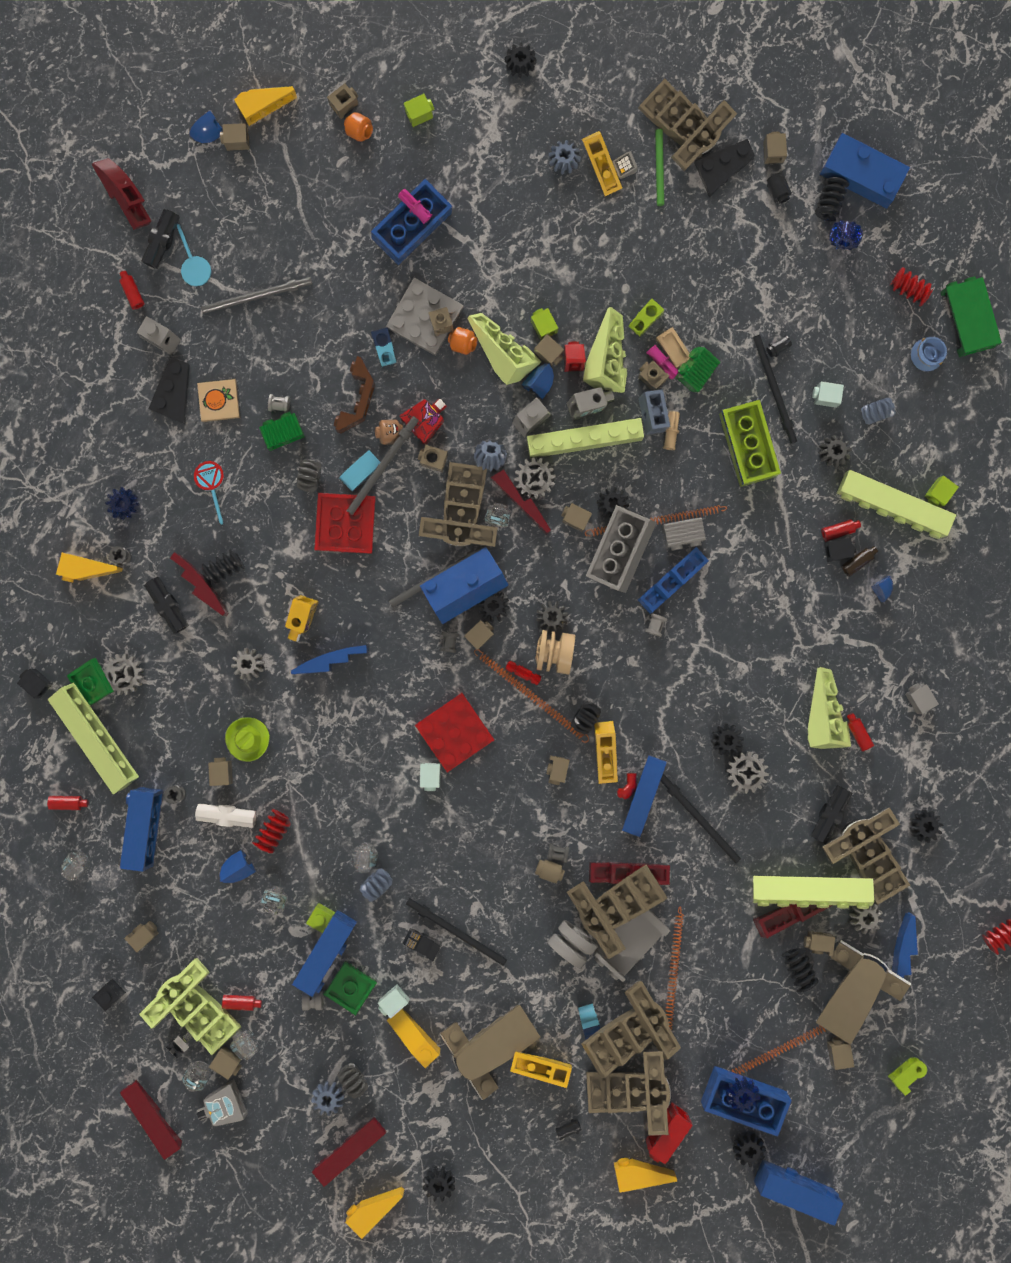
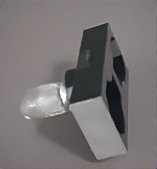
[166,1032,193,1058]

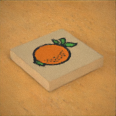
[197,379,240,422]

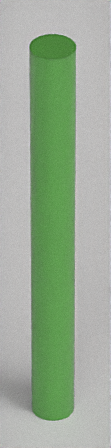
[655,129,664,206]

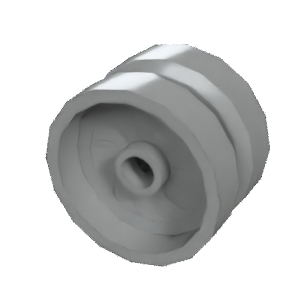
[548,920,598,969]

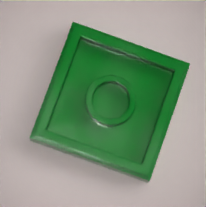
[67,658,114,707]
[323,961,377,1016]

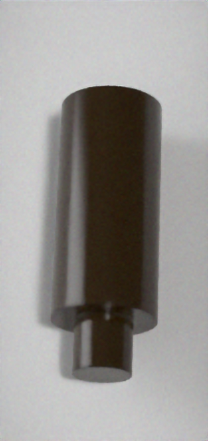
[841,546,878,577]

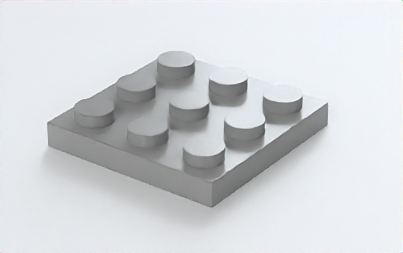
[386,278,464,356]

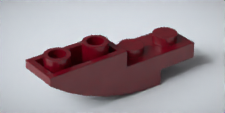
[92,158,152,230]

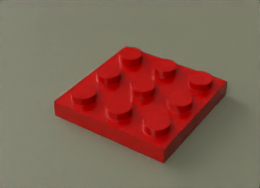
[314,493,376,554]
[415,693,495,773]

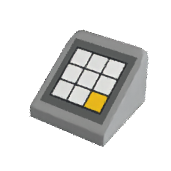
[612,151,638,180]

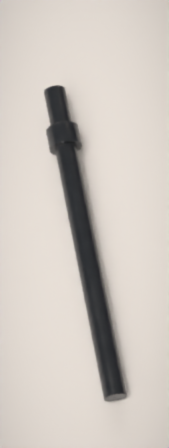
[753,334,798,444]
[660,773,741,863]
[406,898,507,966]

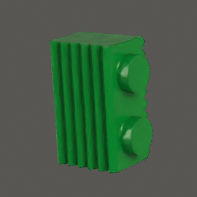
[676,347,720,392]
[259,412,305,451]

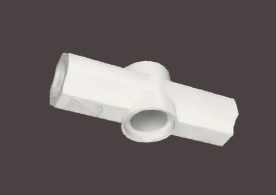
[195,804,257,828]

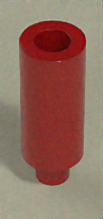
[119,271,145,310]
[821,519,861,542]
[847,713,874,751]
[47,796,89,810]
[222,995,262,1011]

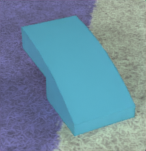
[340,450,380,492]

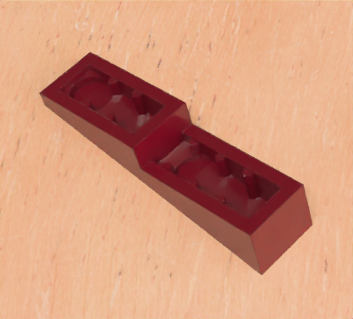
[491,469,551,535]
[753,904,833,938]
[120,1080,182,1160]
[312,1117,387,1187]

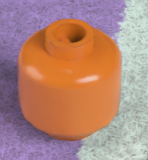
[344,112,373,142]
[448,327,477,355]

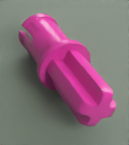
[398,189,432,224]
[647,345,679,380]

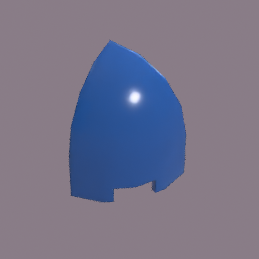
[189,111,223,143]
[521,363,554,399]
[871,576,893,603]
[220,850,256,883]

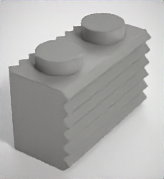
[662,517,706,551]

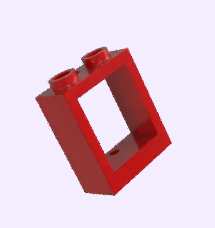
[645,1102,693,1165]

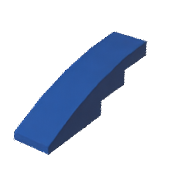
[638,547,709,614]
[291,645,369,674]
[622,755,667,837]
[892,912,918,978]

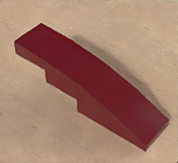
[170,552,229,617]
[589,862,670,885]

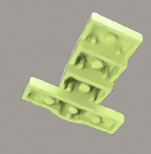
[139,958,241,1055]

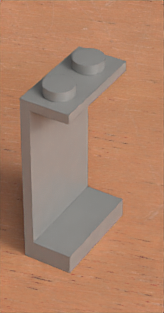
[594,910,670,982]

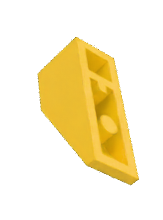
[234,86,297,126]
[582,131,622,196]
[56,552,123,583]
[594,721,618,784]
[387,1008,441,1068]
[510,1051,572,1088]
[614,1158,677,1193]
[345,1187,405,1239]

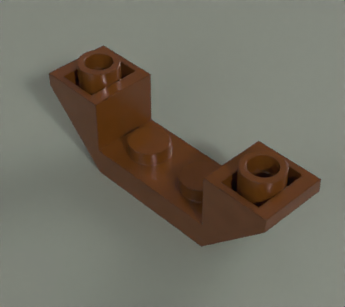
[334,356,375,434]

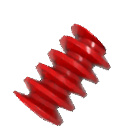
[890,267,934,307]
[252,809,291,853]
[982,919,1011,955]

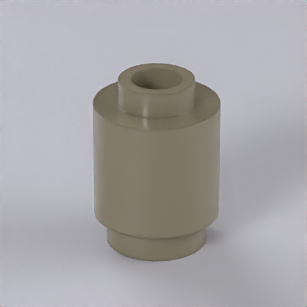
[535,859,565,884]

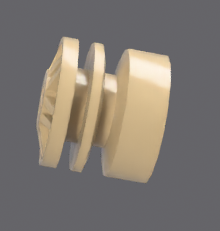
[535,630,575,675]

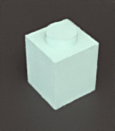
[812,382,844,408]
[420,763,441,791]
[378,984,409,1019]

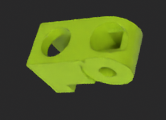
[628,299,664,337]
[888,1057,927,1096]

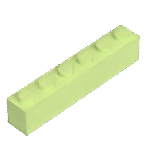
[527,418,644,459]
[837,470,956,539]
[48,683,139,794]
[753,876,874,909]

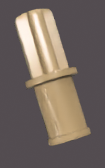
[663,411,680,450]

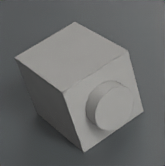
[905,683,939,714]

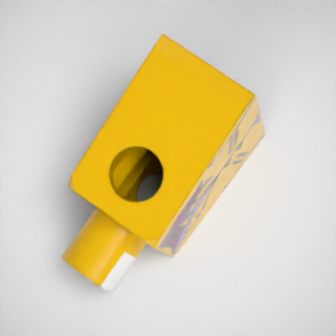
[285,595,319,642]

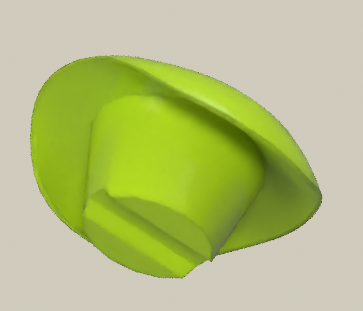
[225,717,269,762]

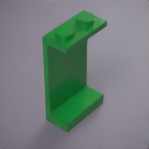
[940,276,1002,357]

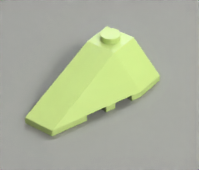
[583,307,627,393]
[467,313,541,385]
[808,667,851,749]

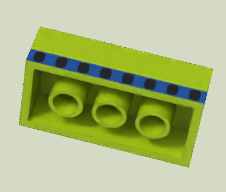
[719,400,781,487]

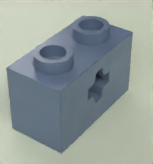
[638,389,670,435]

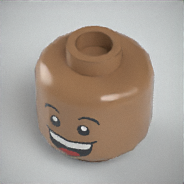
[375,419,403,445]

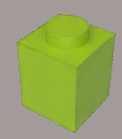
[404,94,434,127]
[531,308,558,341]
[924,475,959,507]
[306,903,335,933]

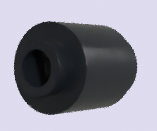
[767,173,792,204]

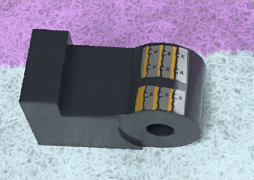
[403,928,442,961]

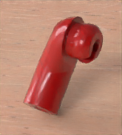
[617,773,637,799]

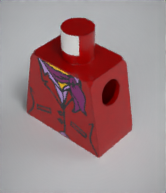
[399,398,447,445]

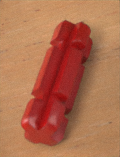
[505,661,542,685]

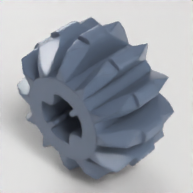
[548,140,581,175]
[861,398,896,424]
[474,439,507,472]
[360,868,393,902]
[311,1081,345,1116]

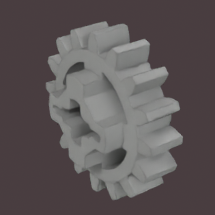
[514,457,556,500]
[103,654,145,695]
[726,751,769,794]

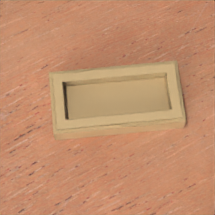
[656,327,690,369]

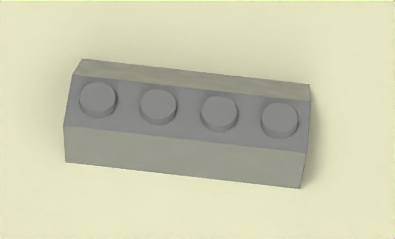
[586,505,657,593]

